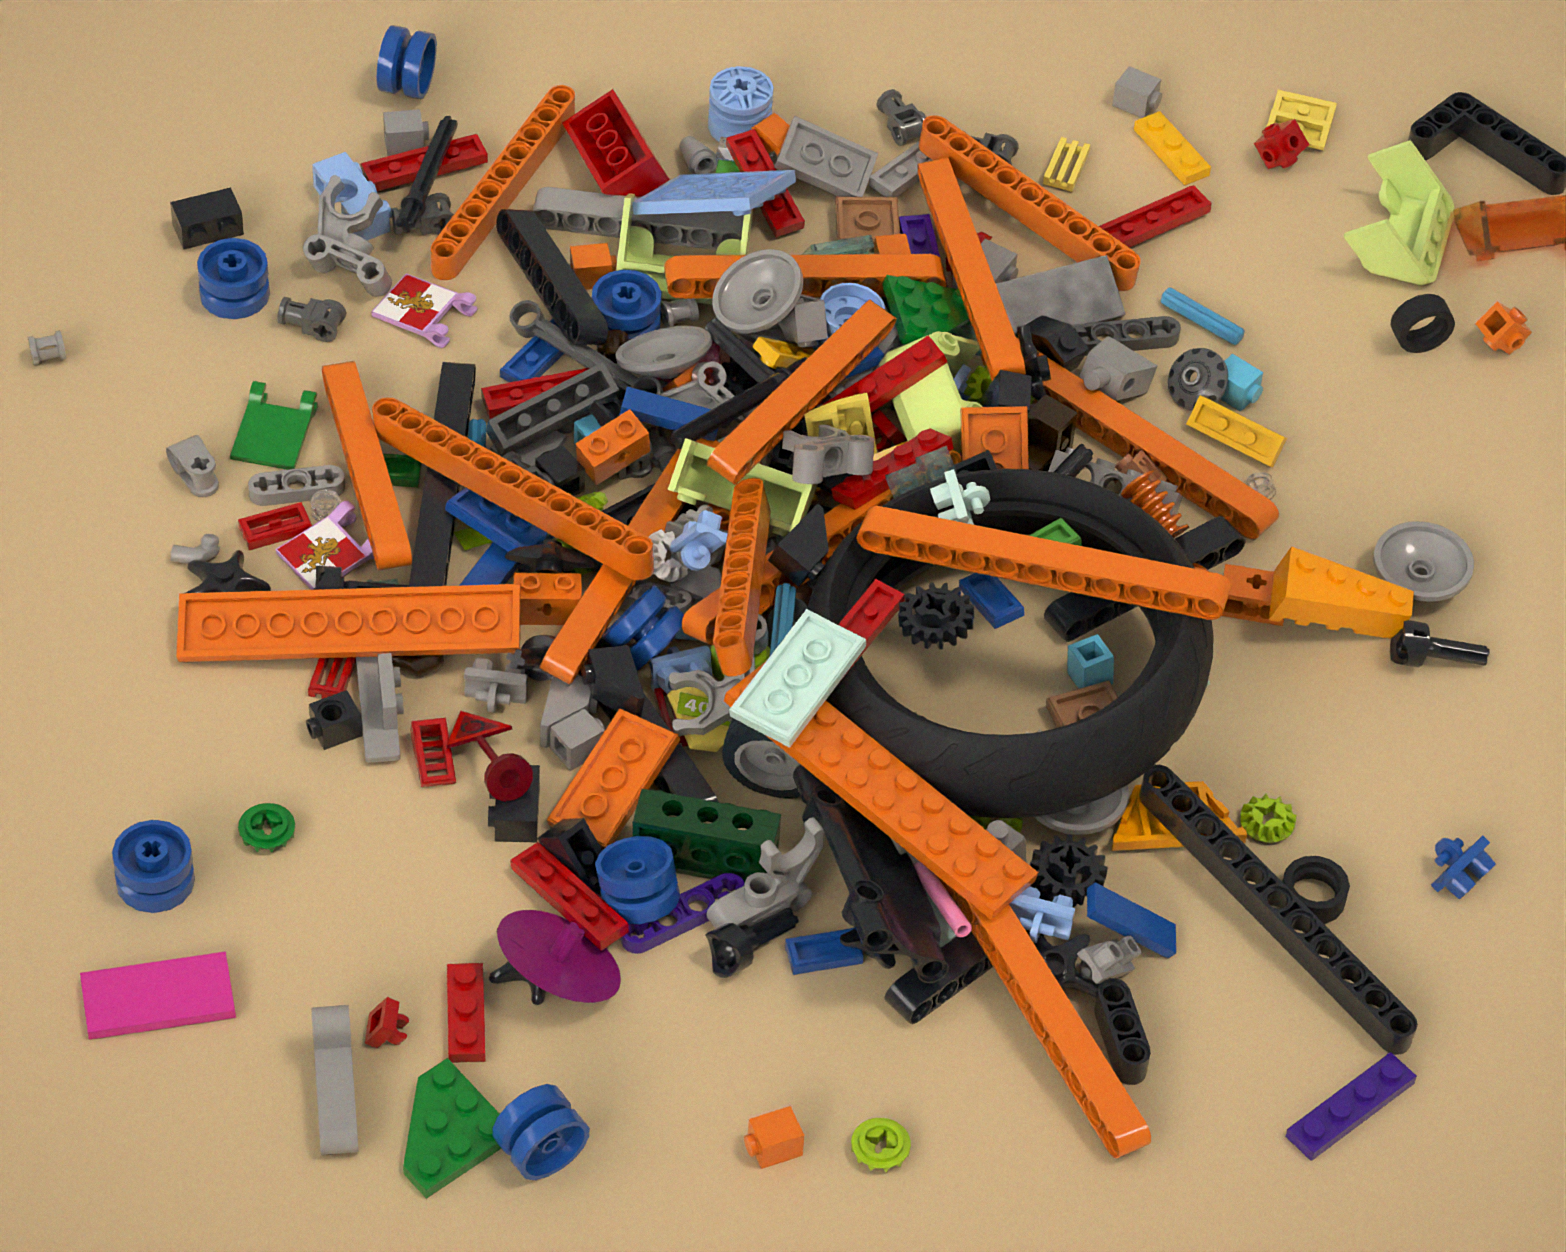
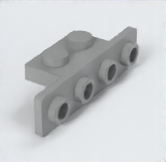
[356,653,404,763]

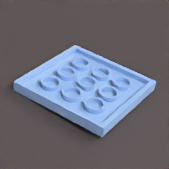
[632,170,796,216]

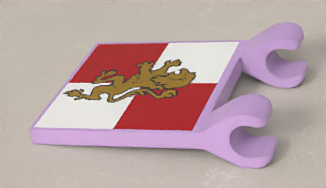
[371,273,478,348]
[275,501,374,590]

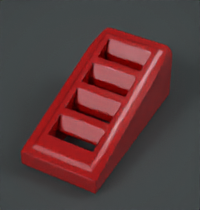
[410,717,456,787]

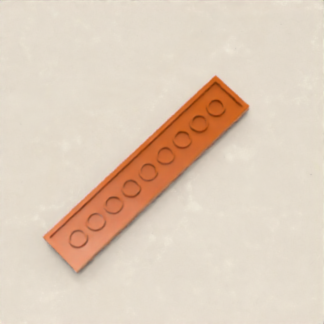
[176,584,521,662]
[724,662,1039,920]

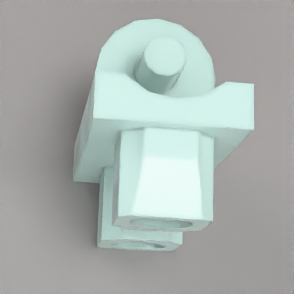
[930,469,990,525]

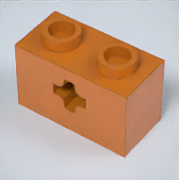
[575,409,650,485]
[1222,564,1285,626]
[514,573,582,625]

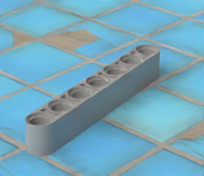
[533,187,744,250]

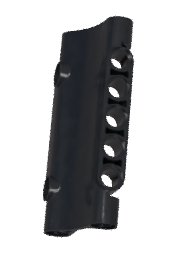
[793,764,949,983]

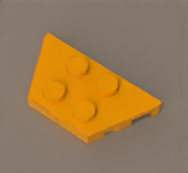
[1111,781,1247,851]

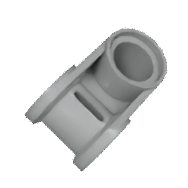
[166,435,219,497]

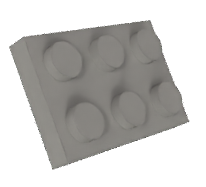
[774,116,878,197]

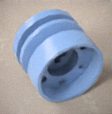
[708,66,774,145]
[813,283,885,351]

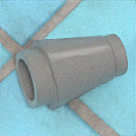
[679,136,717,174]

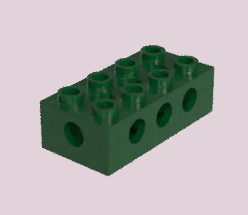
[632,789,781,883]

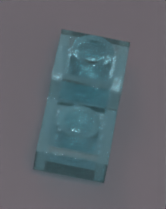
[885,446,958,498]

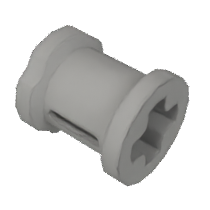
[660,298,699,328]
[28,330,66,365]

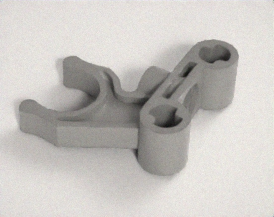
[303,175,392,297]
[640,362,759,451]
[782,425,875,484]
[669,614,769,737]
[706,817,824,930]

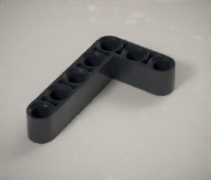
[1408,92,1566,195]

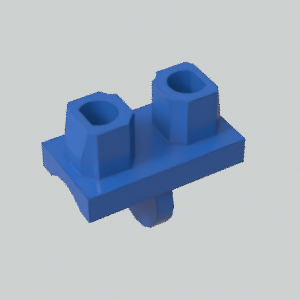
[1431,835,1496,899]

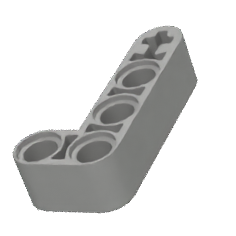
[311,1005,359,1155]

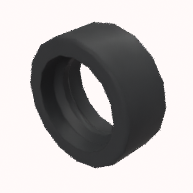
[1390,294,1455,353]
[1282,856,1350,924]

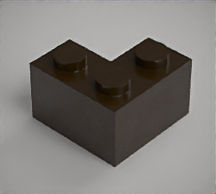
[1028,394,1078,472]

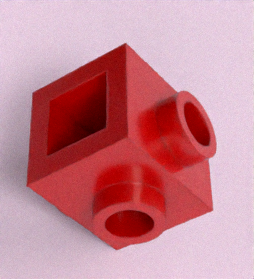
[1254,119,1310,169]

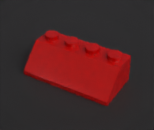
[562,89,670,197]

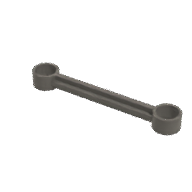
[509,300,664,395]

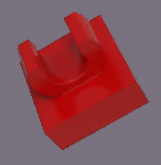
[871,410,907,452]
[365,997,409,1048]

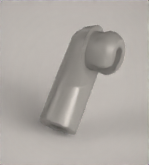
[171,534,220,564]

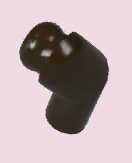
[392,655,444,677]

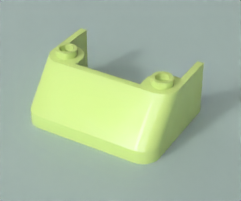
[1343,140,1455,285]
[616,193,753,305]
[879,331,983,453]
[668,438,818,537]

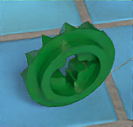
[238,803,295,853]

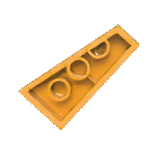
[1269,546,1414,639]

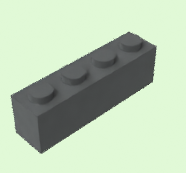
[486,362,619,457]

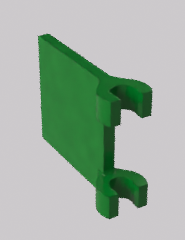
[230,381,318,470]

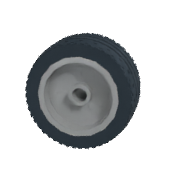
[722,718,800,799]

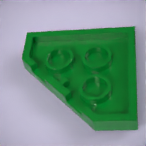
[882,275,971,344]
[403,1058,501,1199]

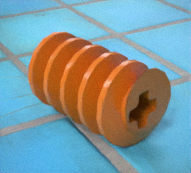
[1120,470,1189,538]

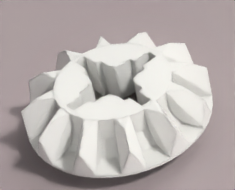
[648,529,688,582]

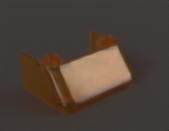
[1453,195,1566,261]

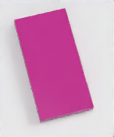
[80,951,236,1040]

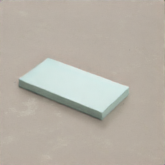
[729,609,866,748]

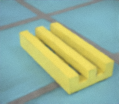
[1043,137,1090,192]

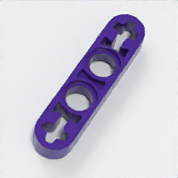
[621,873,745,954]

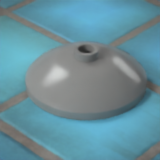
[712,249,803,333]
[615,326,712,379]
[1373,521,1474,602]
[1035,785,1129,835]

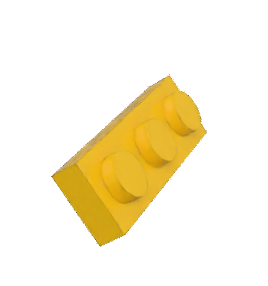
[1134,111,1211,186]
[752,337,815,369]
[1186,395,1287,467]

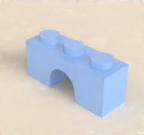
[312,152,392,240]

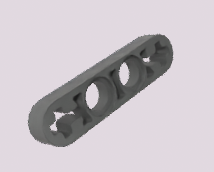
[1071,316,1181,356]

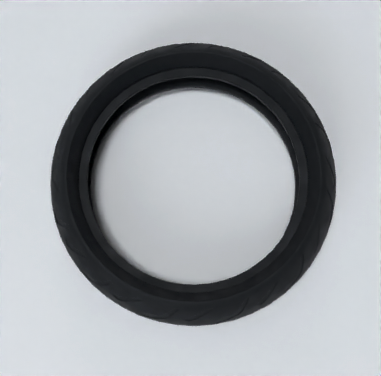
[807,469,1214,818]

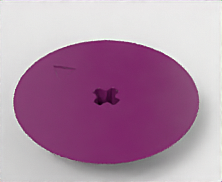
[497,910,621,1003]

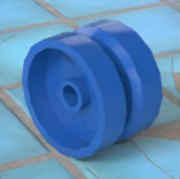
[376,25,437,99]
[197,238,270,319]
[591,270,662,339]
[602,584,684,670]
[112,820,195,913]
[595,836,680,924]
[492,1084,590,1180]

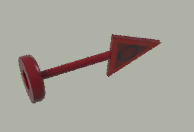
[447,710,533,801]

